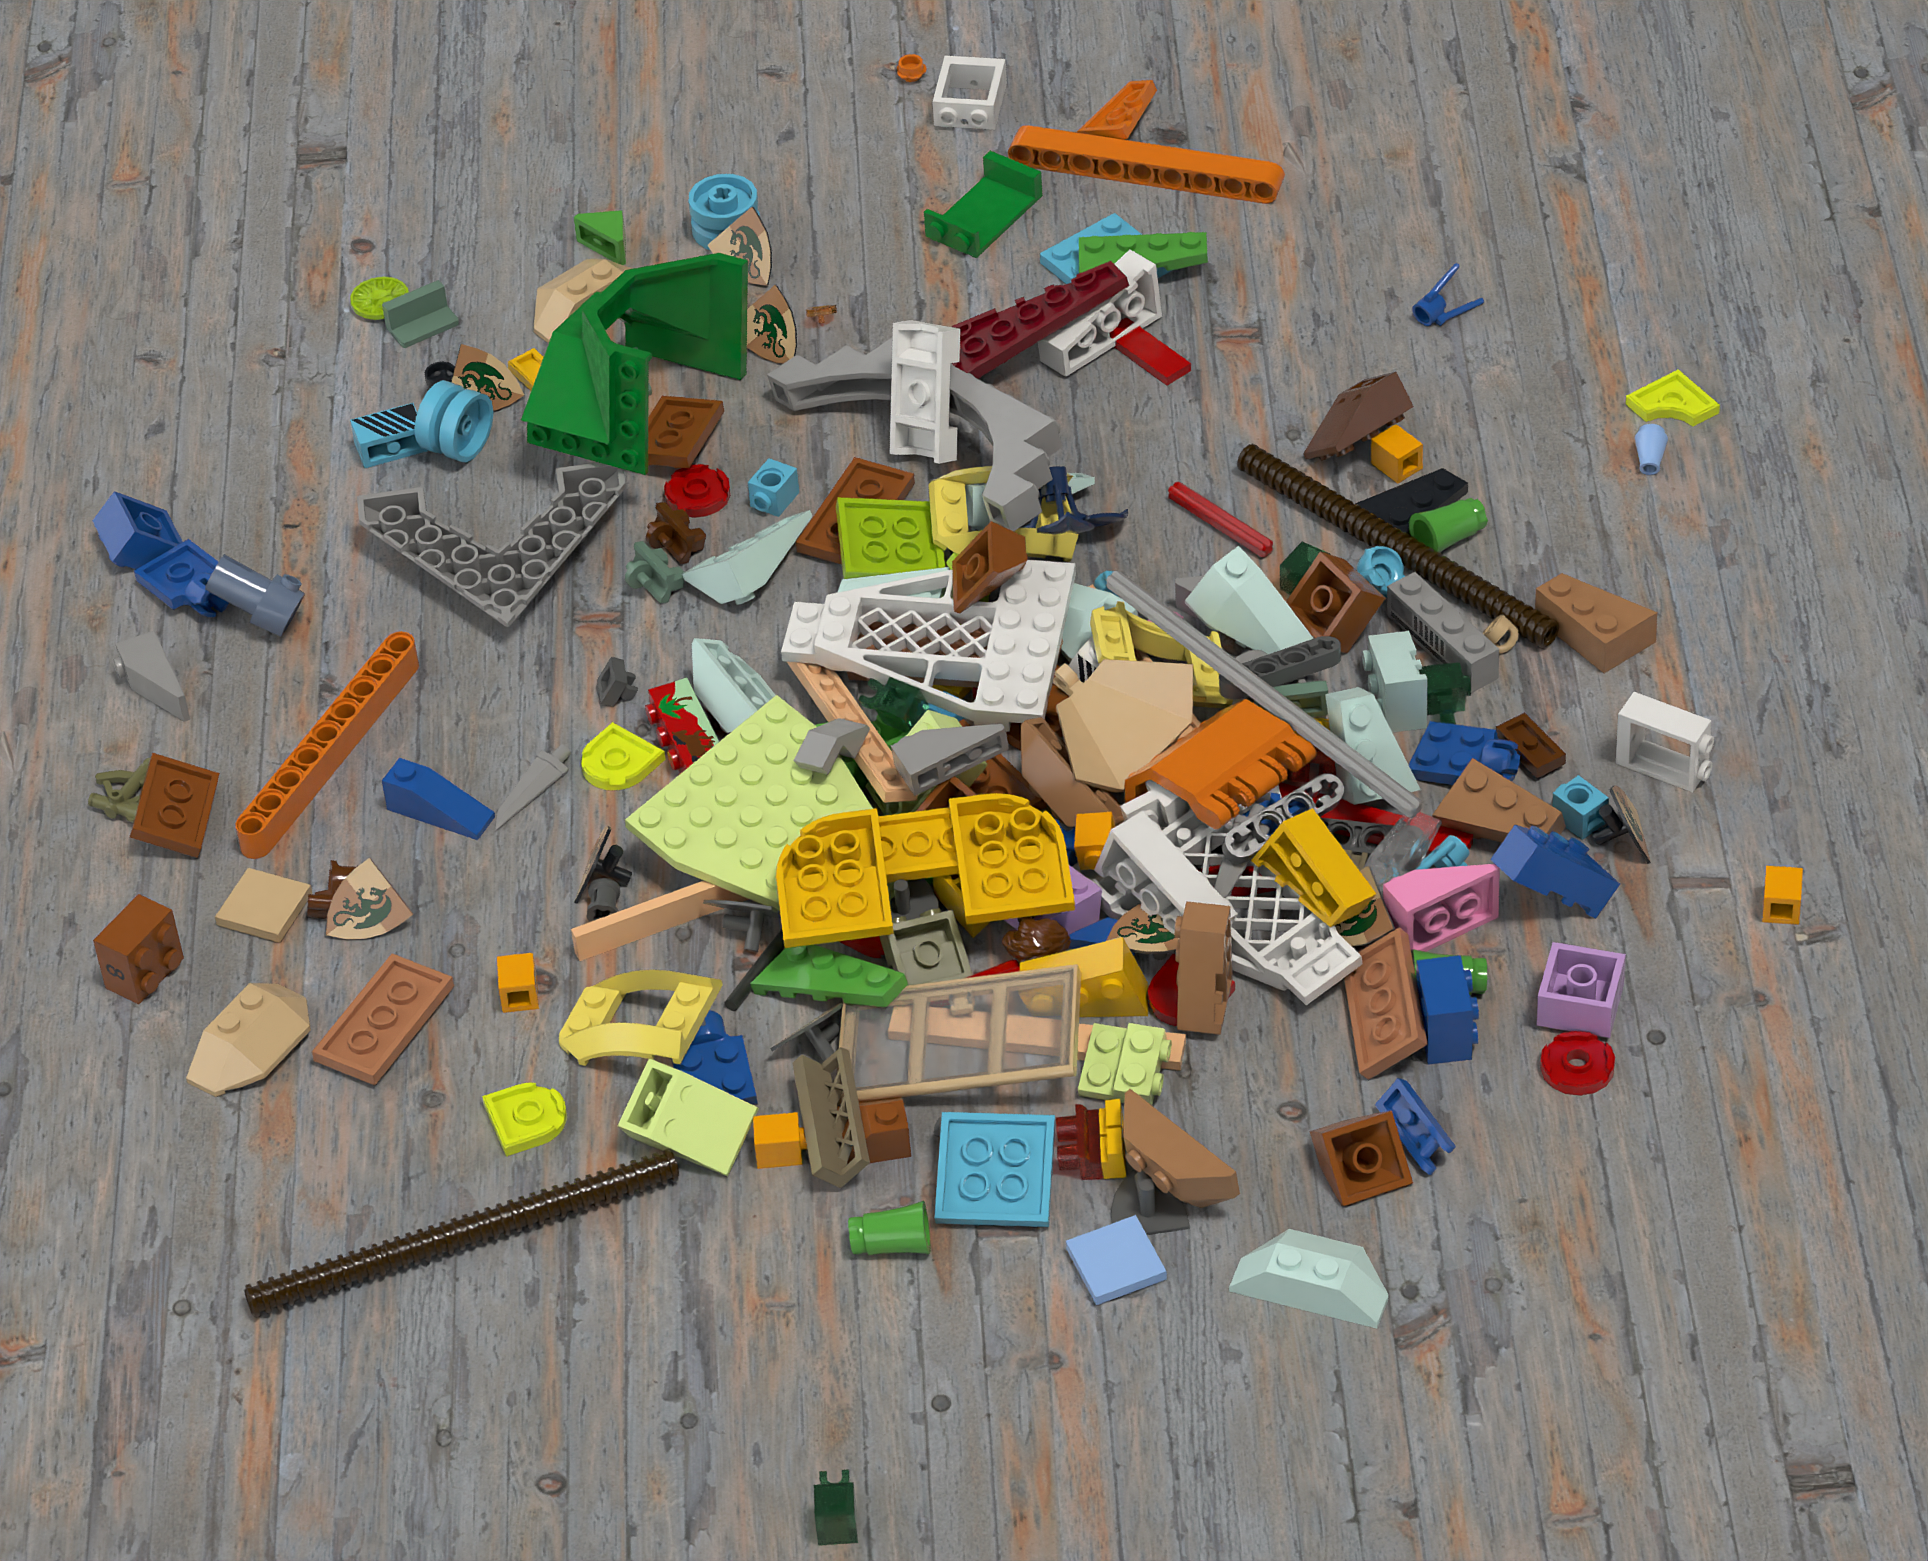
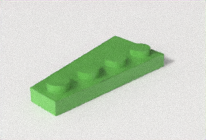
[1079,232,1208,273]
[750,945,908,1007]

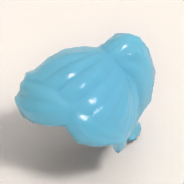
[1356,546,1405,598]

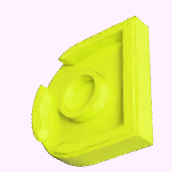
[581,722,666,790]
[482,1082,567,1157]

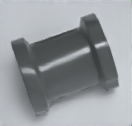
[586,878,620,922]

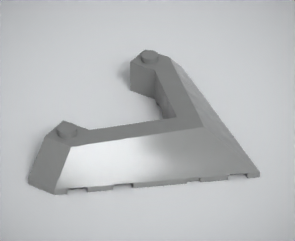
[357,462,626,628]

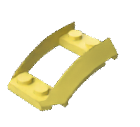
[929,466,1079,562]
[1090,601,1233,709]
[559,970,723,1066]

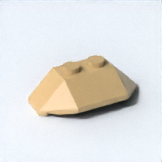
[534,259,633,344]
[186,983,311,1097]

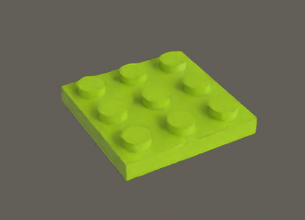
[836,497,945,579]

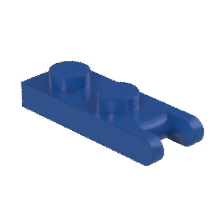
[1375,1078,1456,1175]

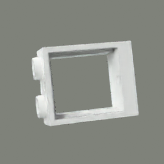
[932,56,1007,130]
[1616,692,1714,792]

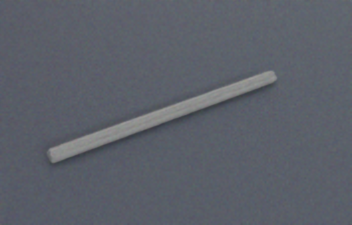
[1106,570,1422,818]

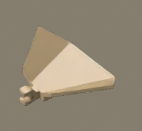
[1053,659,1193,792]

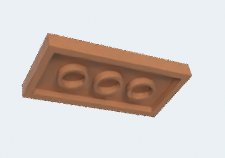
[1344,927,1427,1080]
[312,953,454,1085]

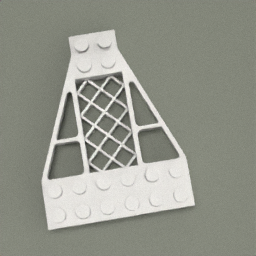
[781,560,1076,731]
[1072,785,1363,1005]

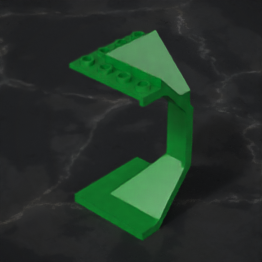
[521,253,748,475]

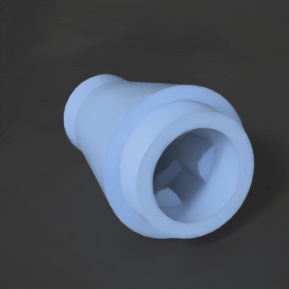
[1634,424,1668,475]

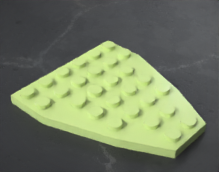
[625,695,895,910]

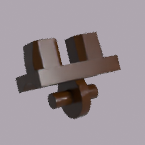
[646,502,706,564]

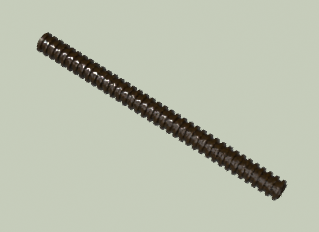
[1237,444,1559,648]
[244,1149,680,1317]

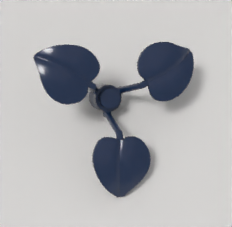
[975,466,1128,534]

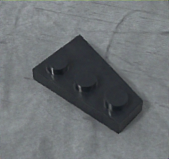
[1355,468,1468,537]

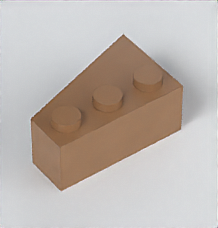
[1535,573,1658,673]
[1432,758,1566,843]
[1175,901,1233,1035]

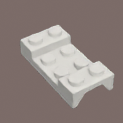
[890,320,960,464]

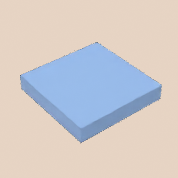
[1066,1215,1167,1305]

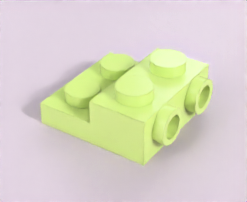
[1078,1023,1172,1105]

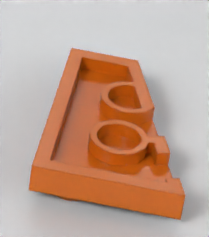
[1077,80,1157,139]

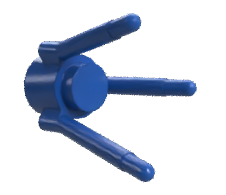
[1412,263,1484,326]

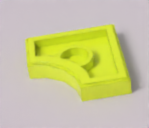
[1626,369,1720,427]

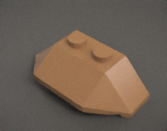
[1021,717,1124,827]
[1124,1089,1240,1208]

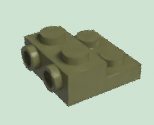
[879,908,973,986]

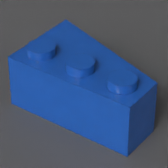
[1490,825,1620,919]

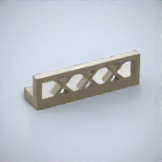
[792,1047,870,1188]

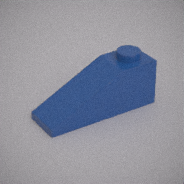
[382,758,495,840]

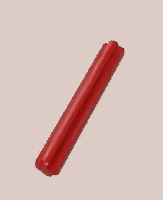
[1168,482,1273,558]

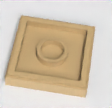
[215,868,313,943]

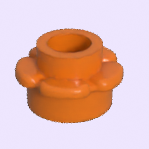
[897,54,927,82]

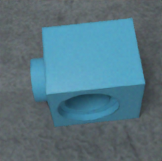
[748,458,800,517]
[1552,775,1609,840]

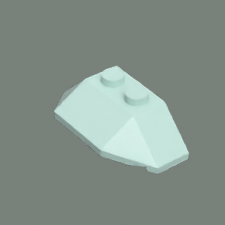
[692,638,776,734]
[1229,1229,1388,1329]

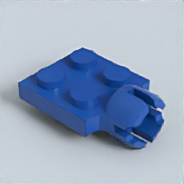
[134,539,229,617]
[1409,721,1520,785]
[671,1010,758,1105]

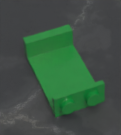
[924,150,1043,258]

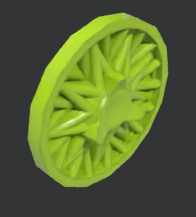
[350,276,409,320]

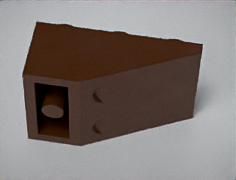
[1303,371,1414,461]

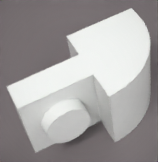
[1120,780,1190,826]

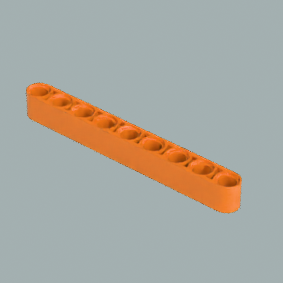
[1008,125,1285,203]
[235,631,419,859]

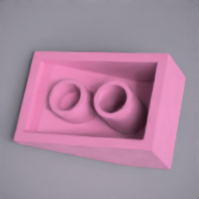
[1383,864,1500,952]

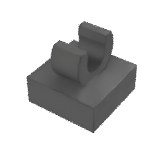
[597,657,638,707]

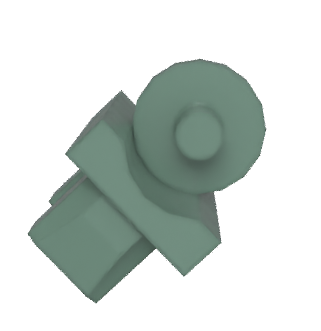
[625,541,684,604]

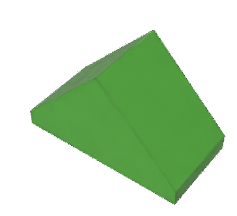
[574,210,626,265]

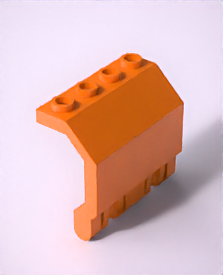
[1124,699,1317,830]

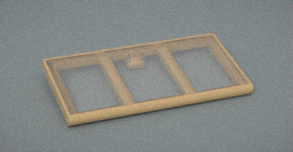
[837,964,1081,1105]

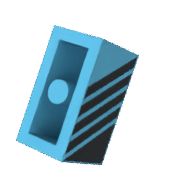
[350,403,428,468]

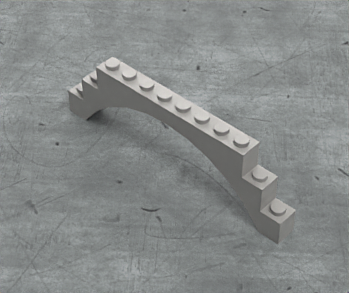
[767,337,1063,531]

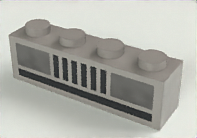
[1387,572,1499,693]

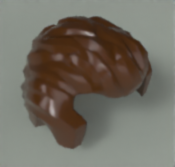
[1002,916,1071,962]

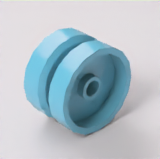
[688,174,760,250]
[415,380,494,463]

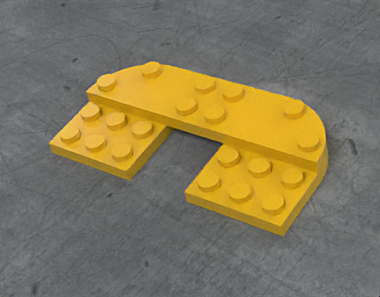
[776,793,1075,948]

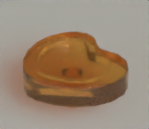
[806,305,837,324]

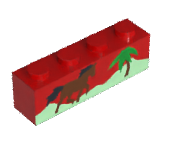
[645,678,719,776]

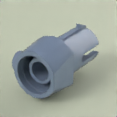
[205,554,305,637]

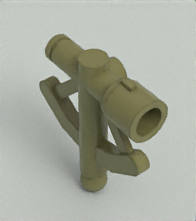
[88,758,150,823]

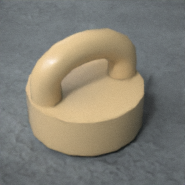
[1482,615,1519,654]

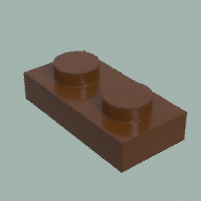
[1496,712,1566,778]

